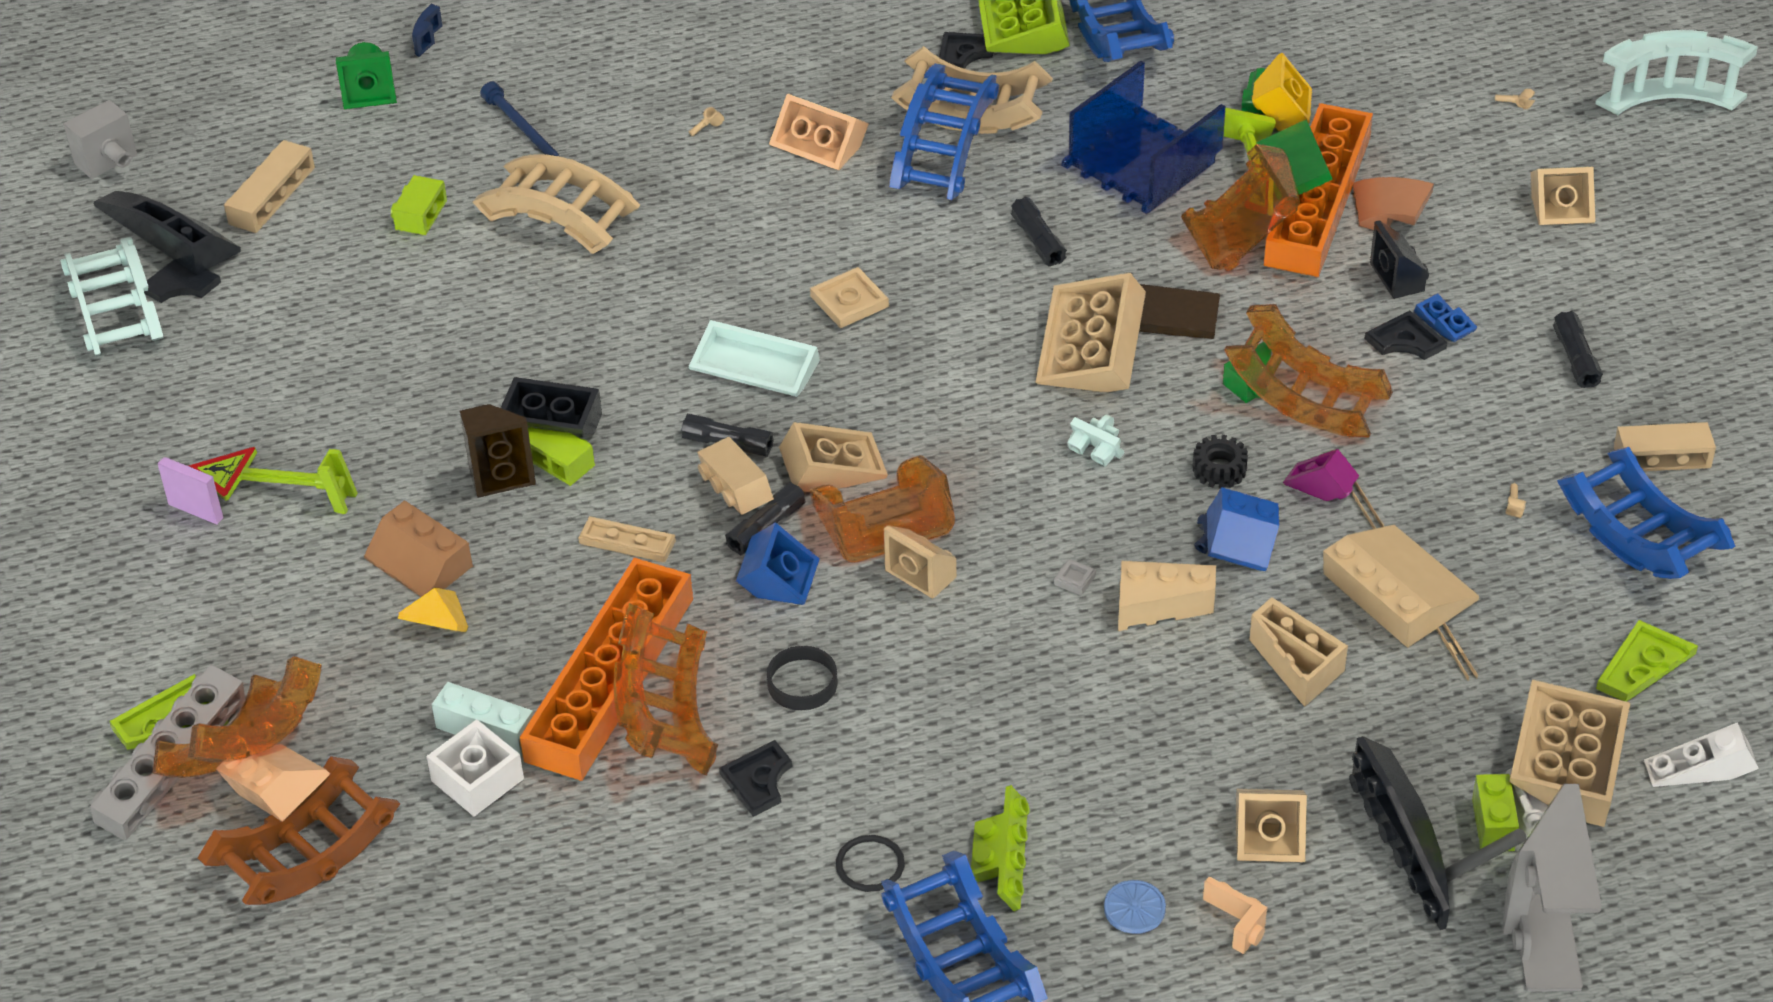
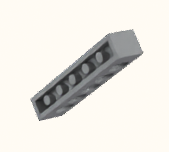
[90,664,245,841]

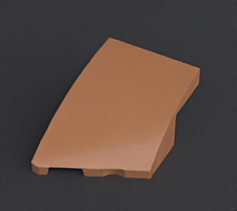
[1353,177,1434,230]

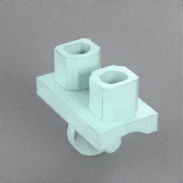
[1067,415,1125,467]

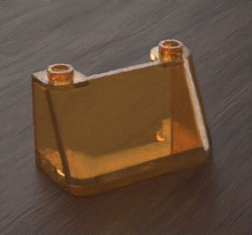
[1181,144,1300,271]
[809,455,955,563]

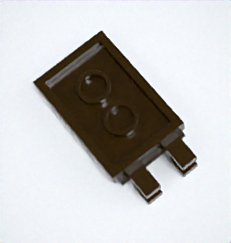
[1139,284,1220,339]

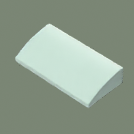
[689,320,820,397]

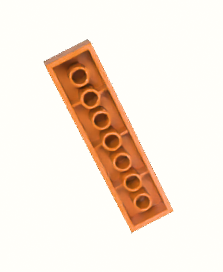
[1264,103,1373,277]
[520,558,693,781]

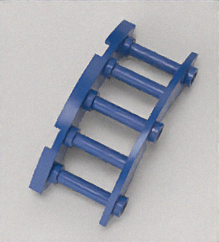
[1069,0,1174,62]
[889,63,999,200]
[1557,447,1736,579]
[881,851,1048,1002]

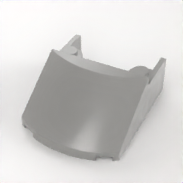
[1503,784,1602,992]

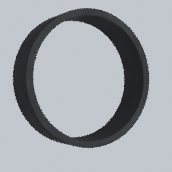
[767,646,838,710]

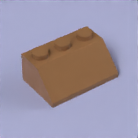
[364,500,473,597]

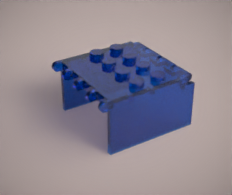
[1061,61,1226,214]

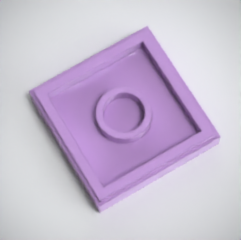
[158,457,223,525]

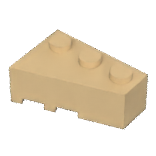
[1118,561,1216,631]
[1249,597,1348,707]

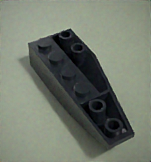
[94,191,241,275]
[1349,736,1450,930]

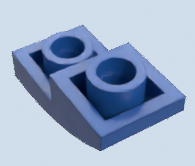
[1414,293,1477,342]

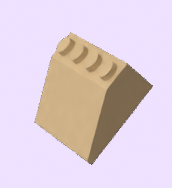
[1036,273,1146,392]
[1323,525,1479,648]
[1509,680,1630,827]

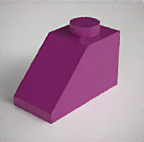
[1283,449,1359,501]

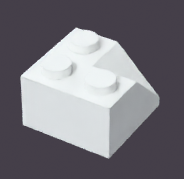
[426,719,524,816]

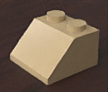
[1531,167,1595,225]
[884,526,957,599]
[1236,789,1307,862]

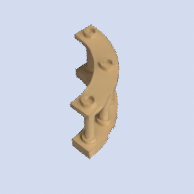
[891,46,1053,134]
[473,154,640,254]

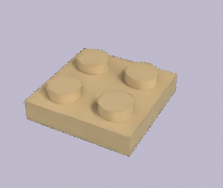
[810,267,889,329]

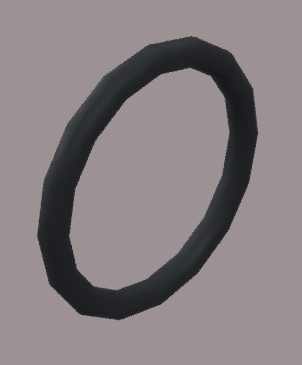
[836,835,905,892]

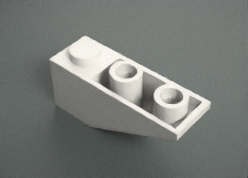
[1644,722,1759,787]

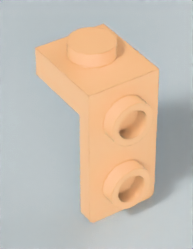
[1203,877,1267,954]

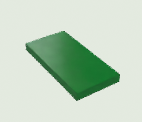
[1256,119,1333,203]

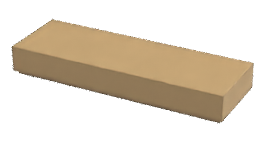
[578,516,676,562]

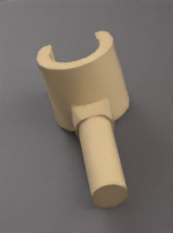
[1495,89,1535,109]
[688,107,724,136]
[1506,483,1526,518]

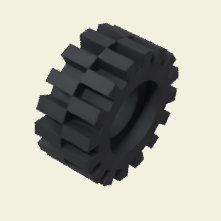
[1192,435,1248,489]

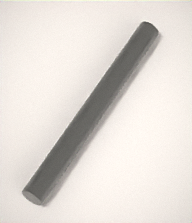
[1445,829,1527,882]

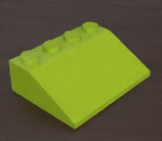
[978,0,1070,54]

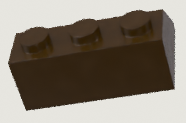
[459,404,536,498]

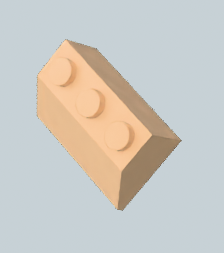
[769,94,869,170]
[216,744,330,822]

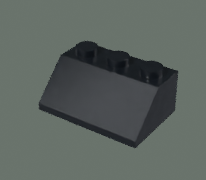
[501,377,602,434]

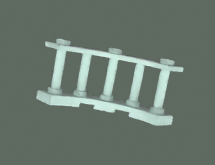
[1595,30,1758,115]
[60,237,164,356]

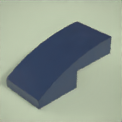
[412,3,443,57]

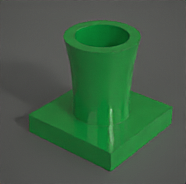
[336,42,397,109]

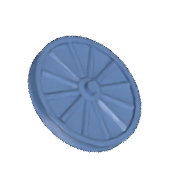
[1104,880,1166,934]

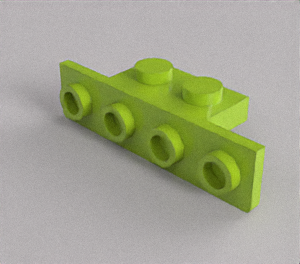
[971,785,1030,911]

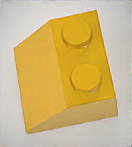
[1252,52,1312,132]

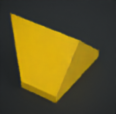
[398,588,468,632]

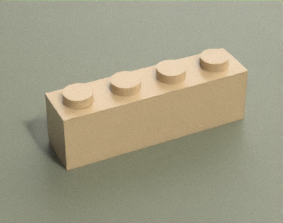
[224,140,315,233]

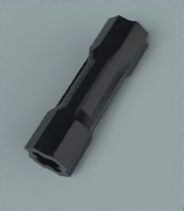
[1011,197,1067,267]
[1553,311,1603,388]
[681,413,774,457]
[725,482,806,556]

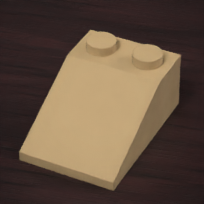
[779,422,888,493]

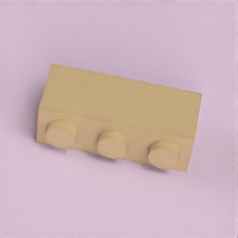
[1614,422,1716,471]
[697,437,774,515]

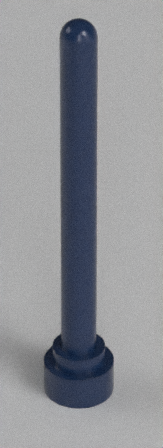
[480,81,559,156]

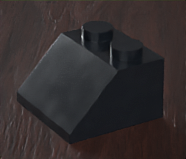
[1370,220,1429,299]

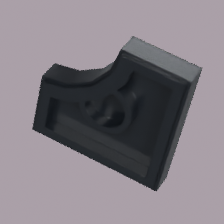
[939,32,994,69]
[144,260,221,303]
[1364,310,1447,360]
[719,740,792,817]

